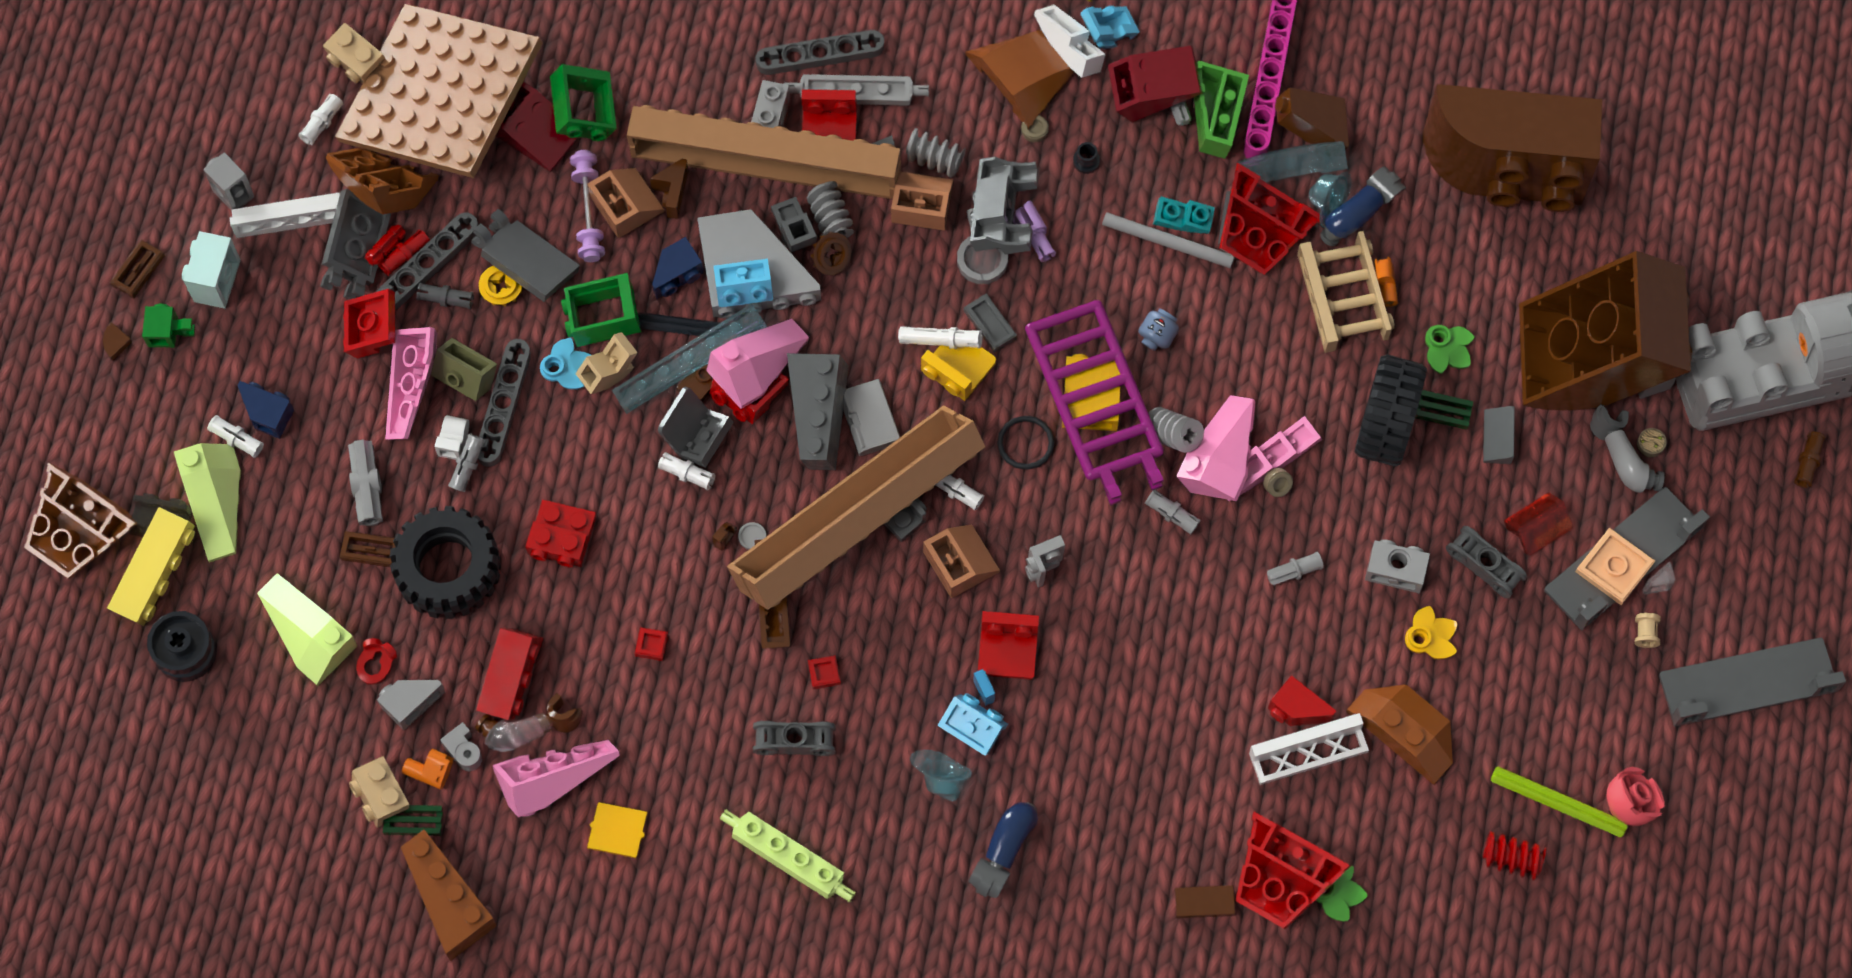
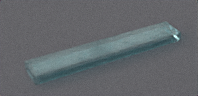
[612,304,767,414]

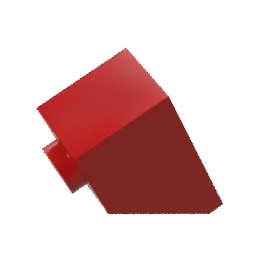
[1268,675,1336,726]

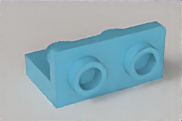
[713,259,773,307]
[937,693,1008,756]

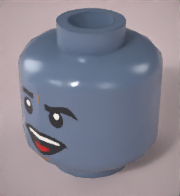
[1138,308,1179,351]

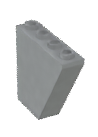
[697,209,821,318]

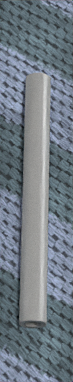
[1102,212,1234,268]

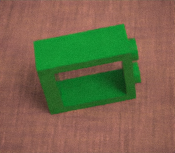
[550,64,617,142]
[561,273,641,347]

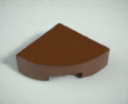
[103,322,132,361]
[712,522,737,551]

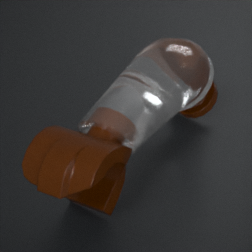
[475,693,583,752]

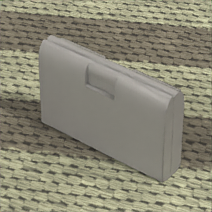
[843,379,900,456]

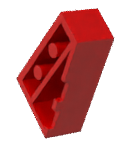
[476,628,544,720]

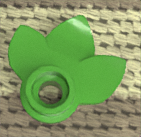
[1425,325,1474,374]
[1315,866,1367,922]

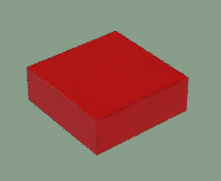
[635,627,669,661]
[808,655,841,690]

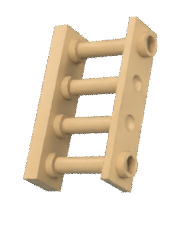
[1297,231,1394,353]

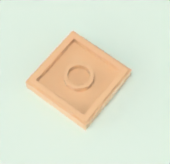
[1575,528,1655,605]

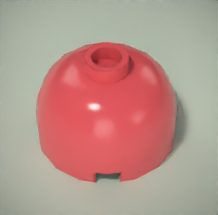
[1606,766,1665,826]

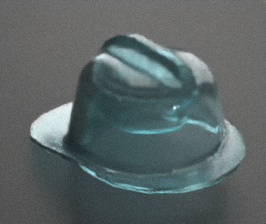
[1309,172,1352,228]
[910,750,972,801]

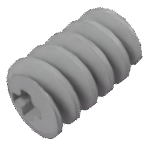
[906,128,966,178]
[807,181,854,238]
[1148,407,1204,453]

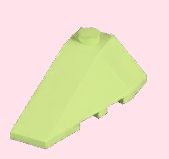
[174,443,241,562]
[257,573,357,686]

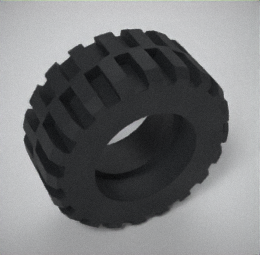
[1354,354,1427,466]
[390,506,501,619]

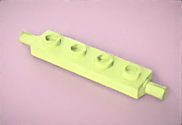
[720,809,856,903]

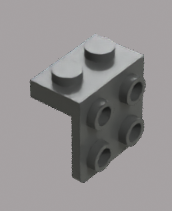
[658,387,734,467]

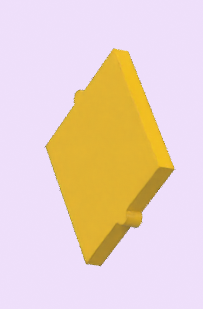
[587,802,647,859]

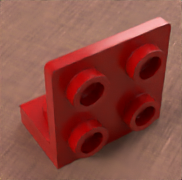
[801,89,857,141]
[978,611,1039,680]

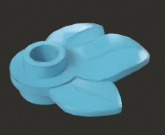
[540,338,591,389]

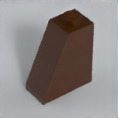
[1275,88,1349,158]

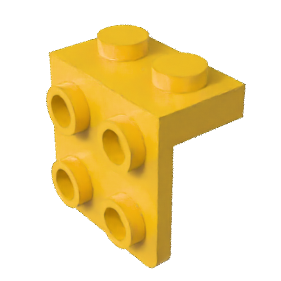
[921,346,996,401]

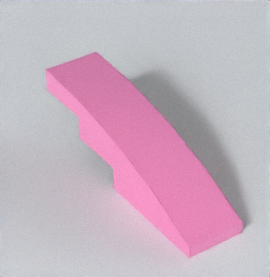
[1228,416,1323,502]

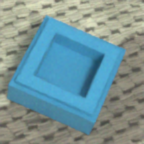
[973,669,995,706]

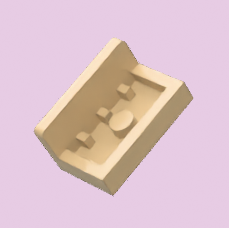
[323,23,385,84]
[349,756,409,828]

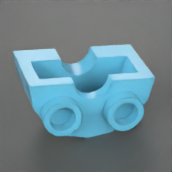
[1081,6,1140,49]

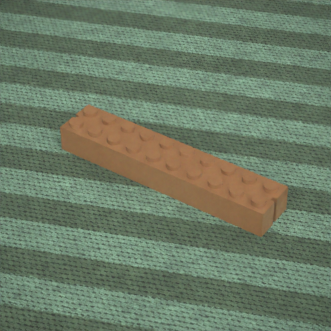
[627,105,901,199]
[727,405,985,610]

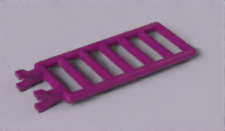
[1025,300,1164,506]

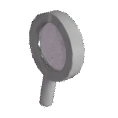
[957,208,1008,284]

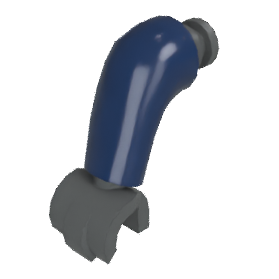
[1320,166,1406,246]
[969,802,1038,898]

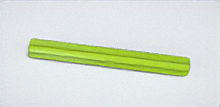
[1491,767,1628,837]

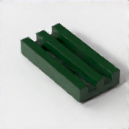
[1415,390,1474,430]
[382,805,443,836]

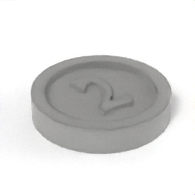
[738,522,766,550]

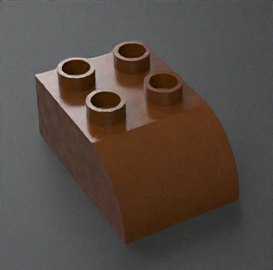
[1423,84,1602,212]
[1519,251,1692,410]

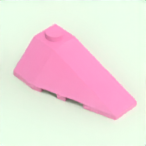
[706,319,809,409]
[386,327,437,440]
[1177,395,1256,501]
[493,740,620,817]

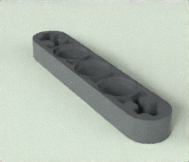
[756,30,884,75]
[376,213,478,311]
[478,339,531,467]

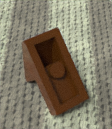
[650,159,689,219]

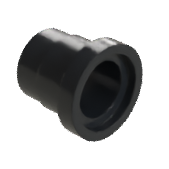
[1073,142,1100,174]

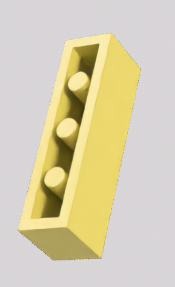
[107,507,195,626]

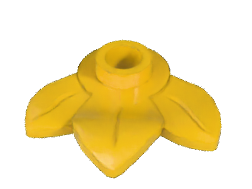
[1405,606,1457,659]

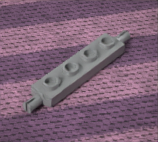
[784,74,929,105]

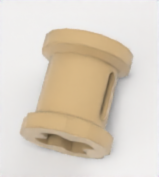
[1635,613,1661,648]

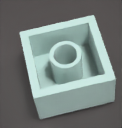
[182,231,241,308]

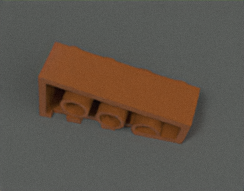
[401,830,497,961]

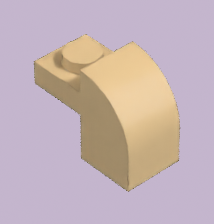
[576,332,637,394]

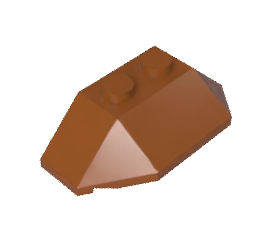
[1346,684,1453,785]

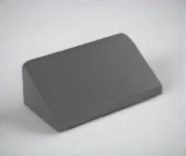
[1483,406,1515,464]

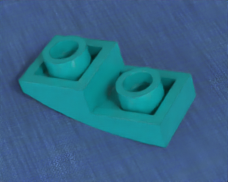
[1153,196,1215,234]

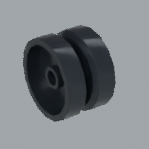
[147,611,217,682]

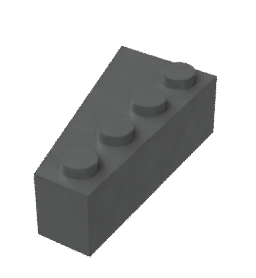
[787,353,849,470]

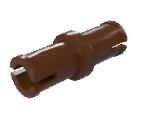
[1794,431,1826,488]

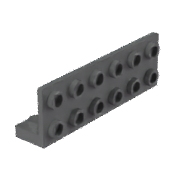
[1544,487,1710,631]
[1659,638,1846,727]

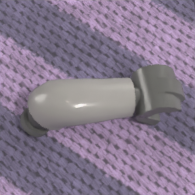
[1590,404,1665,493]

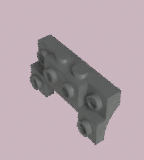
[970,157,1039,255]

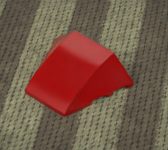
[1219,163,1325,275]
[1236,811,1351,929]

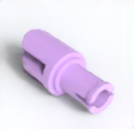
[1013,201,1056,262]

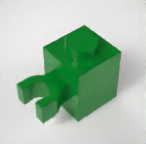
[142,304,196,348]

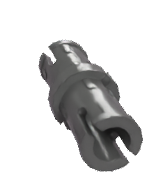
[416,283,474,309]

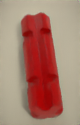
[365,224,406,266]

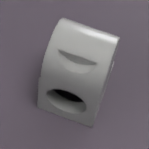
[440,722,482,771]

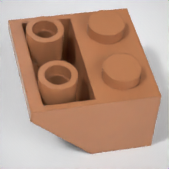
[587,168,664,239]
[891,172,954,231]
[923,524,1000,599]

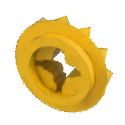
[479,266,522,306]

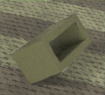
[431,338,497,401]

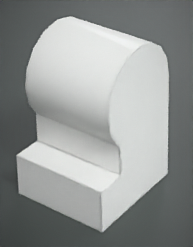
[434,415,469,460]

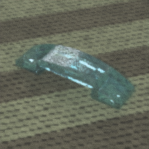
[1237,141,1348,183]

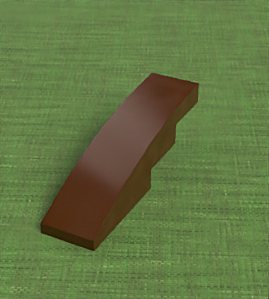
[755,539,790,649]

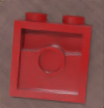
[343,289,395,359]
[710,373,789,425]
[525,499,597,568]

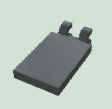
[320,189,391,300]
[471,209,580,302]

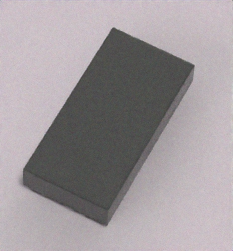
[964,294,1017,353]

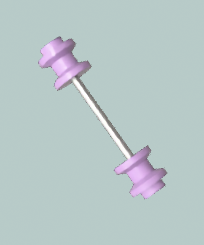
[570,150,605,262]

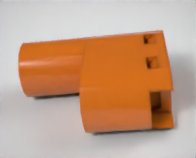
[1375,257,1398,307]
[402,749,454,790]

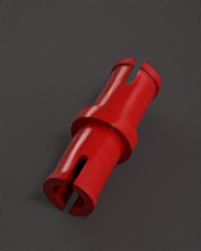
[378,229,430,276]

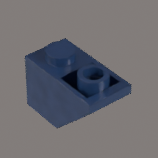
[652,237,704,299]
[237,381,294,439]

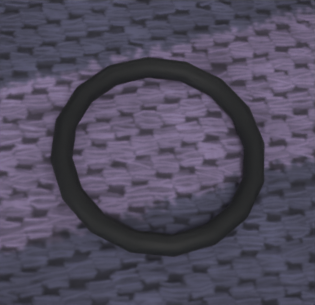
[997,416,1055,470]

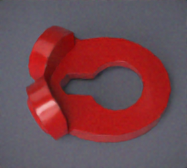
[356,638,397,685]

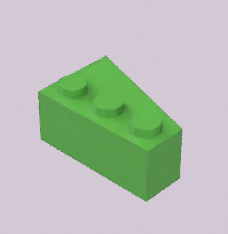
[1194,60,1249,159]

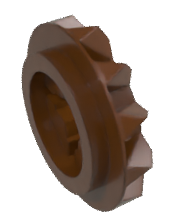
[810,231,851,275]

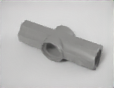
[348,440,383,526]

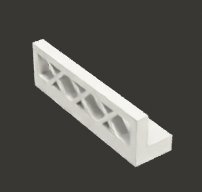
[230,193,340,238]
[1249,713,1369,785]

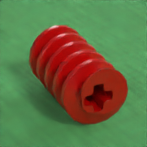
[1482,831,1547,881]

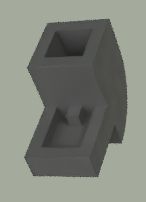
[771,197,817,253]

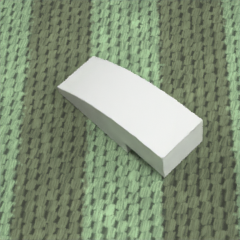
[1034,5,1105,78]

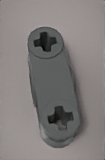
[1446,526,1527,599]
[753,721,836,756]

